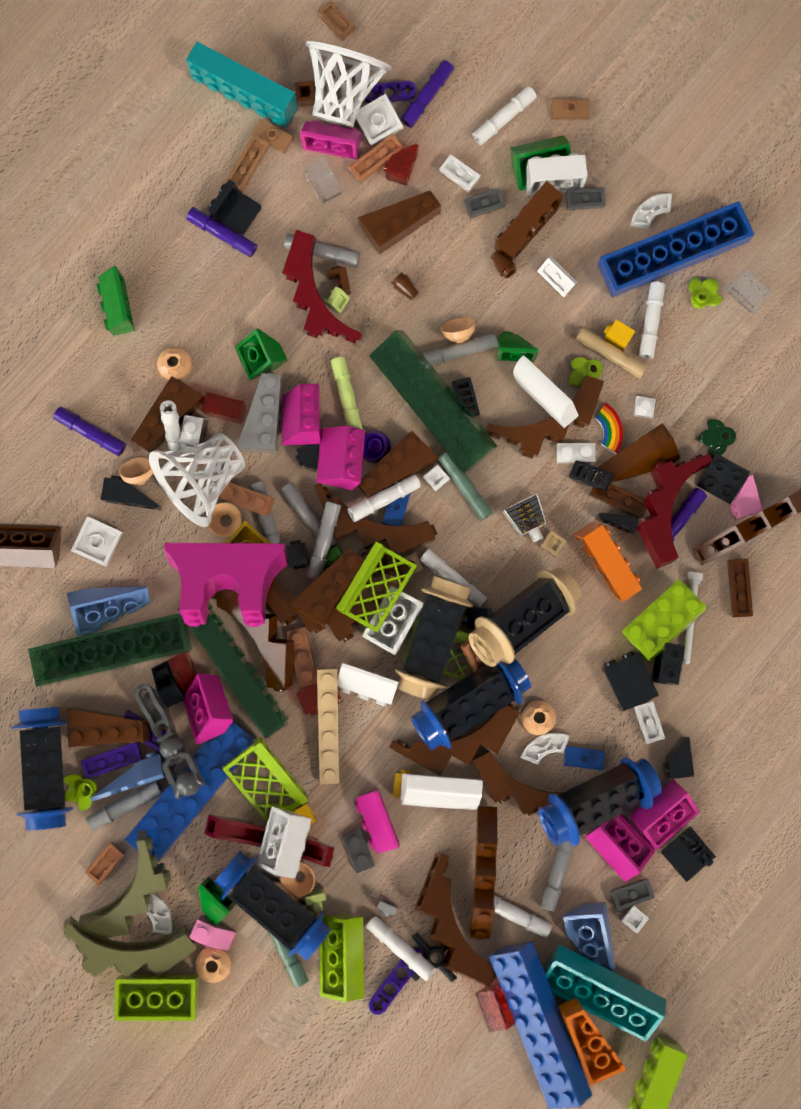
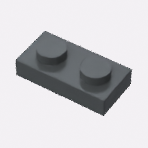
[566,187,605,210]
[464,188,506,219]
[343,829,375,873]
[610,878,655,911]

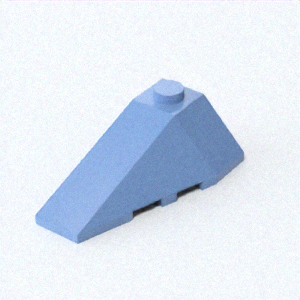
[66,586,150,636]
[91,751,166,801]
[563,902,616,973]

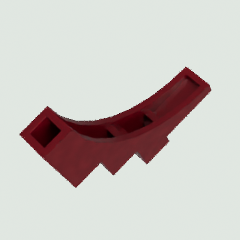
[282,230,363,343]
[637,454,713,569]
[204,814,335,867]

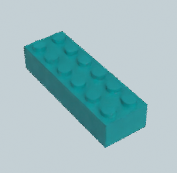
[186,41,298,128]
[543,944,667,1042]

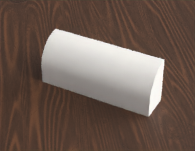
[513,355,579,428]
[399,773,483,810]

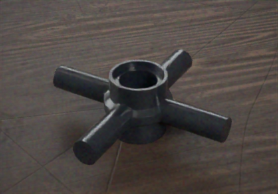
[411,932,457,983]

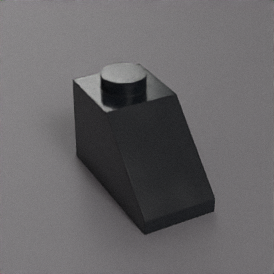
[295,444,320,473]
[286,540,310,570]
[462,608,492,629]
[151,660,185,708]
[663,736,694,779]

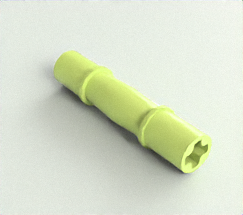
[331,357,363,429]

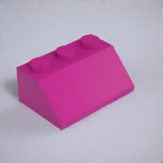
[300,120,362,160]
[282,383,321,445]
[316,426,365,490]
[183,673,233,744]
[629,779,700,850]
[354,788,399,854]
[585,814,656,882]

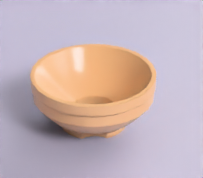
[441,317,475,343]
[157,347,192,381]
[119,457,153,486]
[208,502,242,537]
[521,700,556,735]
[280,861,316,898]
[196,947,232,983]

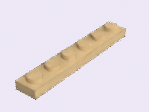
[317,668,339,785]

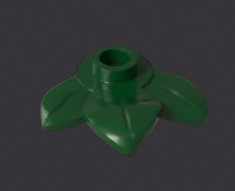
[697,419,736,457]

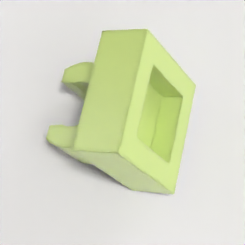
[324,287,350,314]
[305,888,326,912]

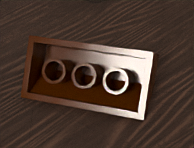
[0,524,61,568]

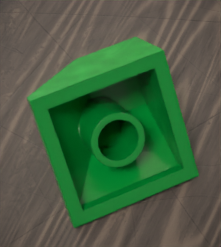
[235,328,287,380]
[497,331,538,362]
[198,876,236,925]

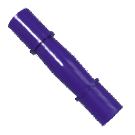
[400,60,454,128]
[186,207,258,258]
[53,406,126,457]
[671,487,707,542]

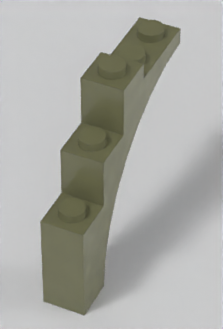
[78,830,171,938]
[63,916,197,978]

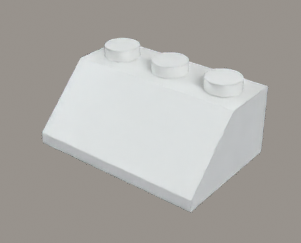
[527,153,588,196]
[362,586,424,655]
[337,663,399,707]
[256,806,311,878]

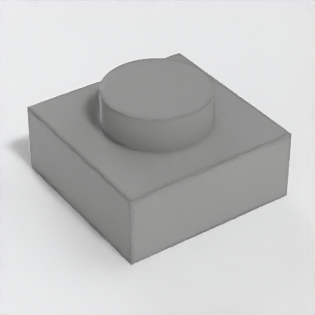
[377,898,398,917]

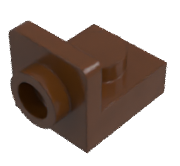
[327,266,351,295]

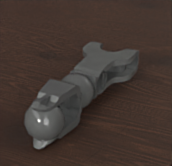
[135,684,206,800]

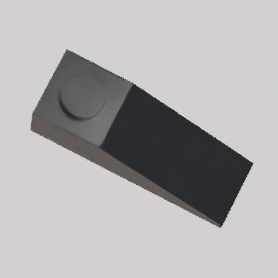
[101,475,161,511]

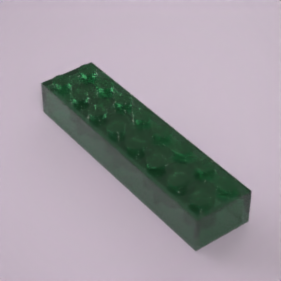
[369,330,498,473]
[177,601,289,739]
[28,613,193,687]

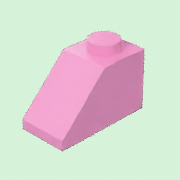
[730,475,763,520]
[189,916,236,951]

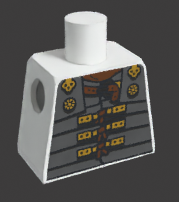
[180,415,209,454]
[503,494,546,543]

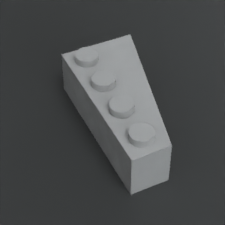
[237,373,283,454]

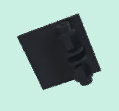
[697,453,750,504]
[661,826,716,882]

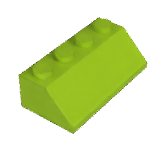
[319,915,364,1002]

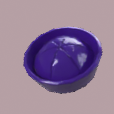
[363,430,391,463]

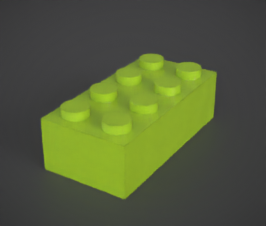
[622,579,707,663]
[114,974,199,1021]
[628,1035,688,1109]

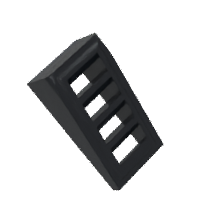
[452,377,480,420]
[569,460,614,491]
[596,513,637,534]

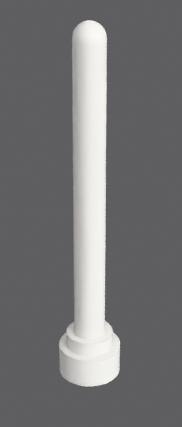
[683,572,703,665]

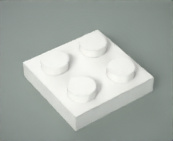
[356,94,404,147]
[71,516,123,567]

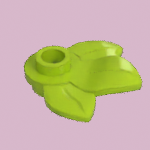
[689,276,723,309]
[568,357,603,386]
[64,774,98,811]

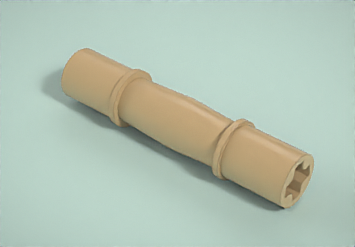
[575,327,648,379]

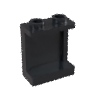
[651,642,685,685]
[602,651,659,712]

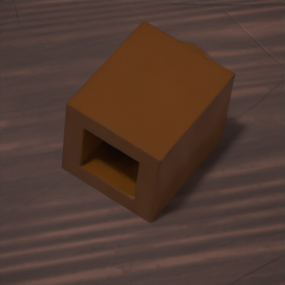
[295,80,316,107]

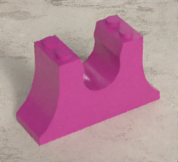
[164,543,287,627]

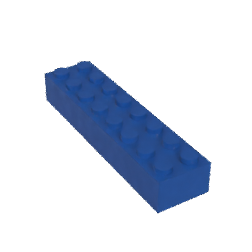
[597,201,755,298]
[125,719,257,863]
[489,941,593,1109]

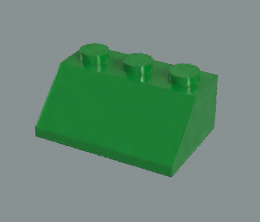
[510,135,571,191]
[97,266,135,336]

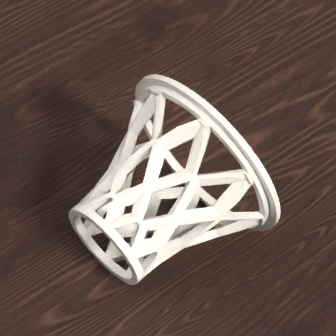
[306,41,392,128]
[149,433,245,527]

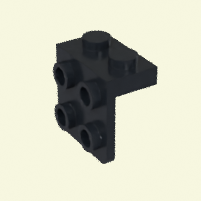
[208,179,262,236]

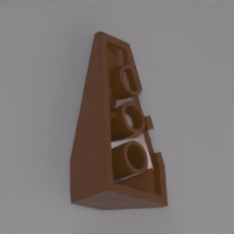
[598,423,681,483]

